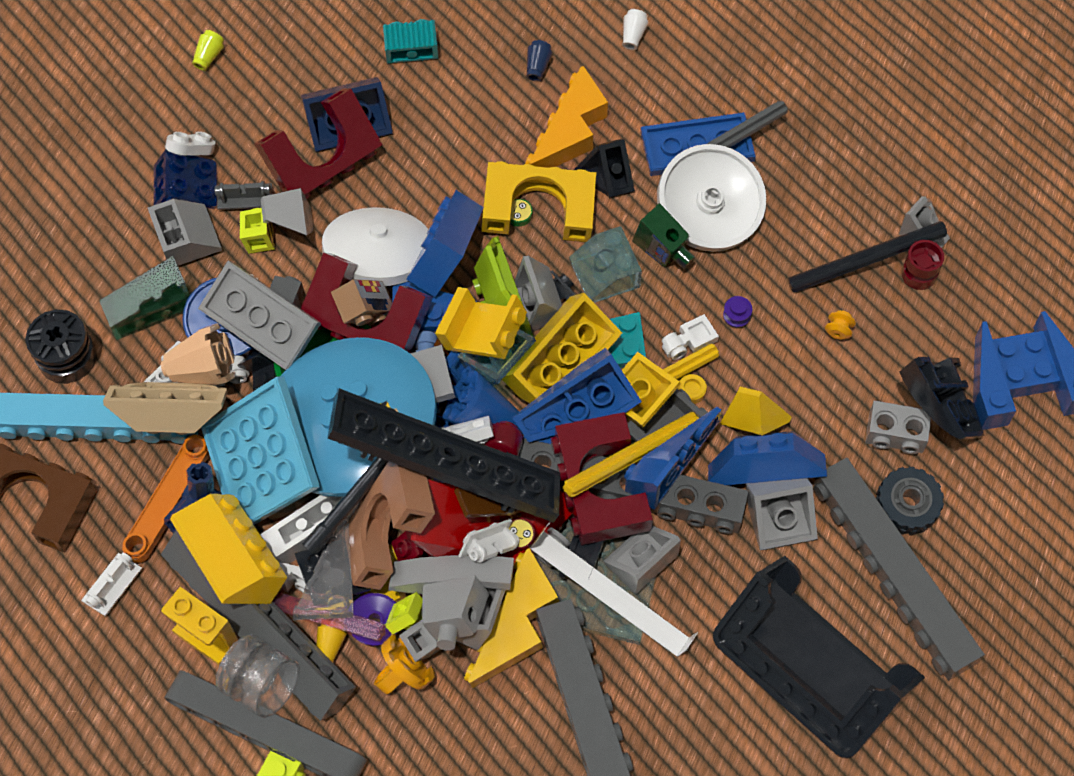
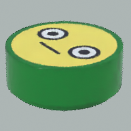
[510,199,533,227]

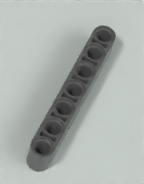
[164,670,367,776]

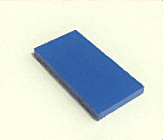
[640,112,756,176]

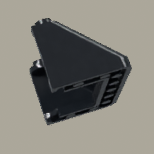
[713,556,925,758]

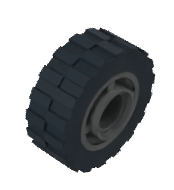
[876,467,944,535]

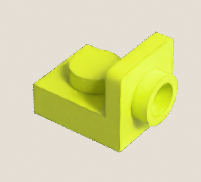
[385,592,423,634]
[257,751,306,776]

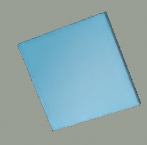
[201,377,320,525]

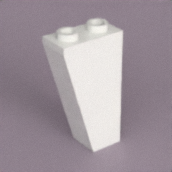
[260,492,368,564]

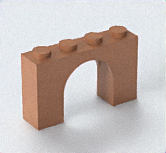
[343,462,435,590]

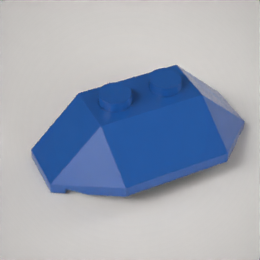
[708,431,827,485]

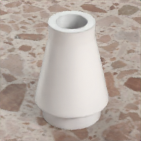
[622,9,649,50]

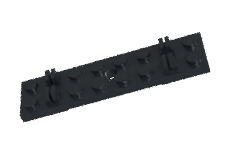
[327,388,560,523]

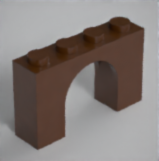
[0,444,97,553]

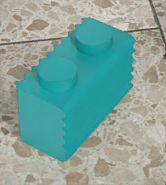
[383,19,438,63]

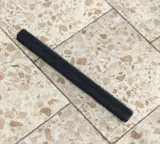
[788,221,947,292]

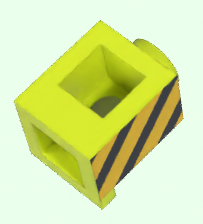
[240,208,275,254]

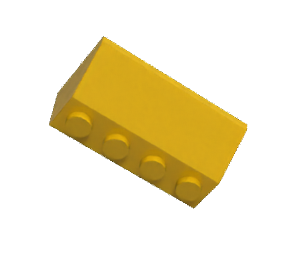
[500,293,622,403]
[170,494,288,604]

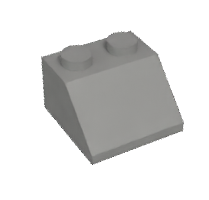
[746,478,818,550]

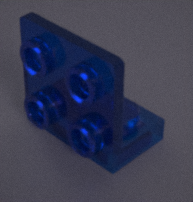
[154,149,217,209]

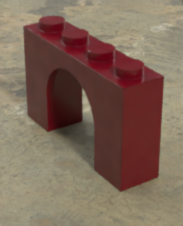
[254,88,383,199]
[301,252,433,353]
[550,412,653,545]

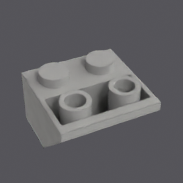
[148,199,222,268]

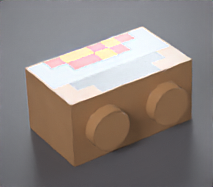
[331,279,392,326]

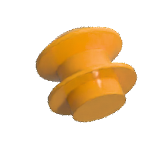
[825,310,856,340]

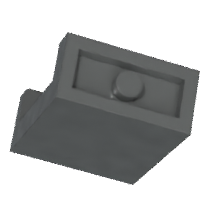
[627,389,708,444]

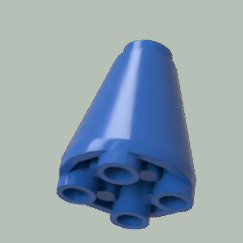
[443,367,520,430]

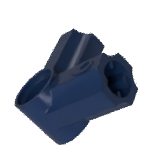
[164,462,221,533]

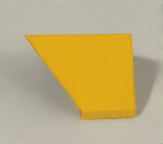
[720,386,792,435]

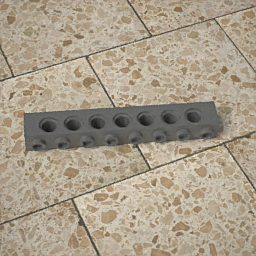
[518,438,748,534]

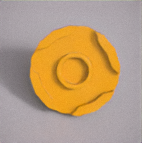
[374,634,434,695]

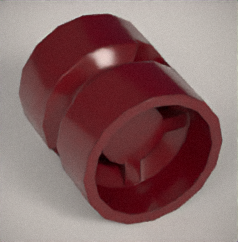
[902,240,944,290]

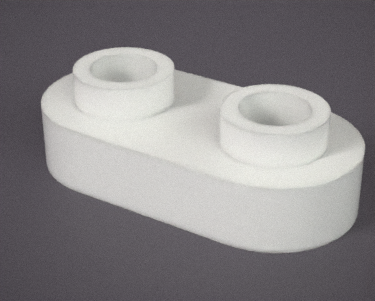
[165,132,215,155]

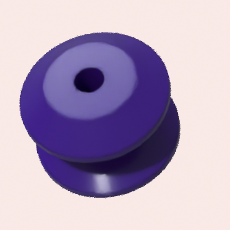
[723,296,752,327]

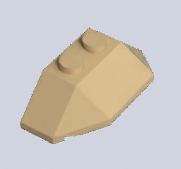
[103,382,227,435]

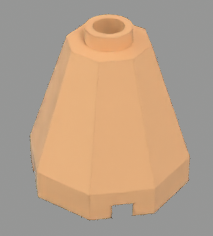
[161,323,235,385]

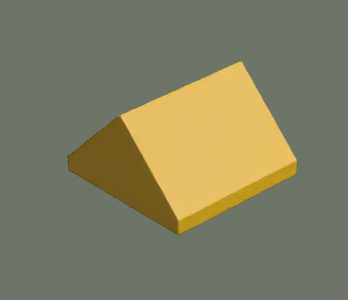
[622,352,681,427]

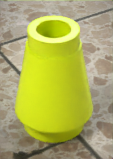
[192,30,224,71]

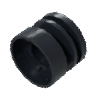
[25,309,97,384]

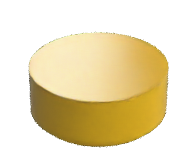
[678,374,707,404]

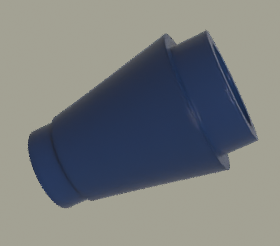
[526,40,553,81]

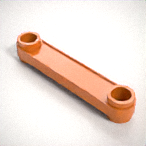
[122,435,210,563]

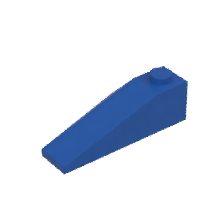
[512,348,642,442]
[624,407,722,510]

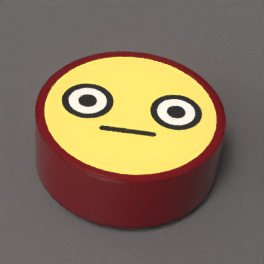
[509,518,537,549]

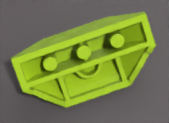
[472,236,533,340]

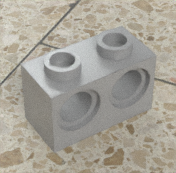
[865,401,931,454]

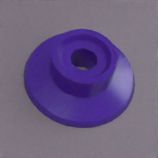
[347,593,398,645]

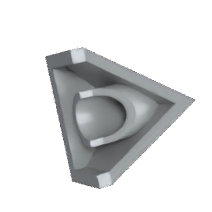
[261,188,314,235]
[899,196,950,248]

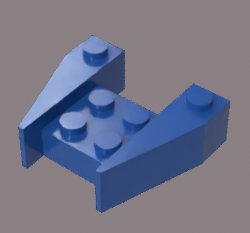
[973,311,1074,430]

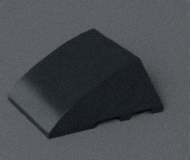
[899,357,985,440]

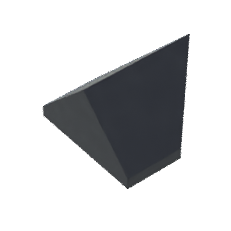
[574,138,635,198]

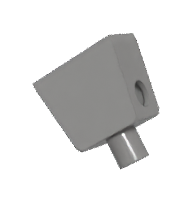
[422,575,489,651]

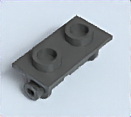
[215,181,272,210]

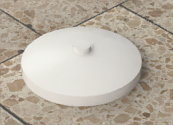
[657,144,766,252]
[322,207,428,286]

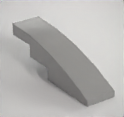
[389,555,514,594]

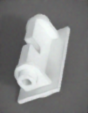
[458,519,519,562]
[81,552,142,617]

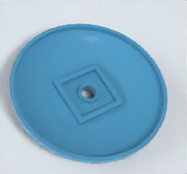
[280,337,437,497]

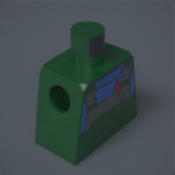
[632,203,695,269]

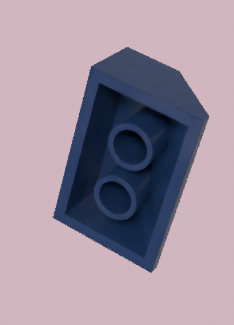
[301,77,393,152]

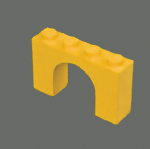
[481,161,596,242]

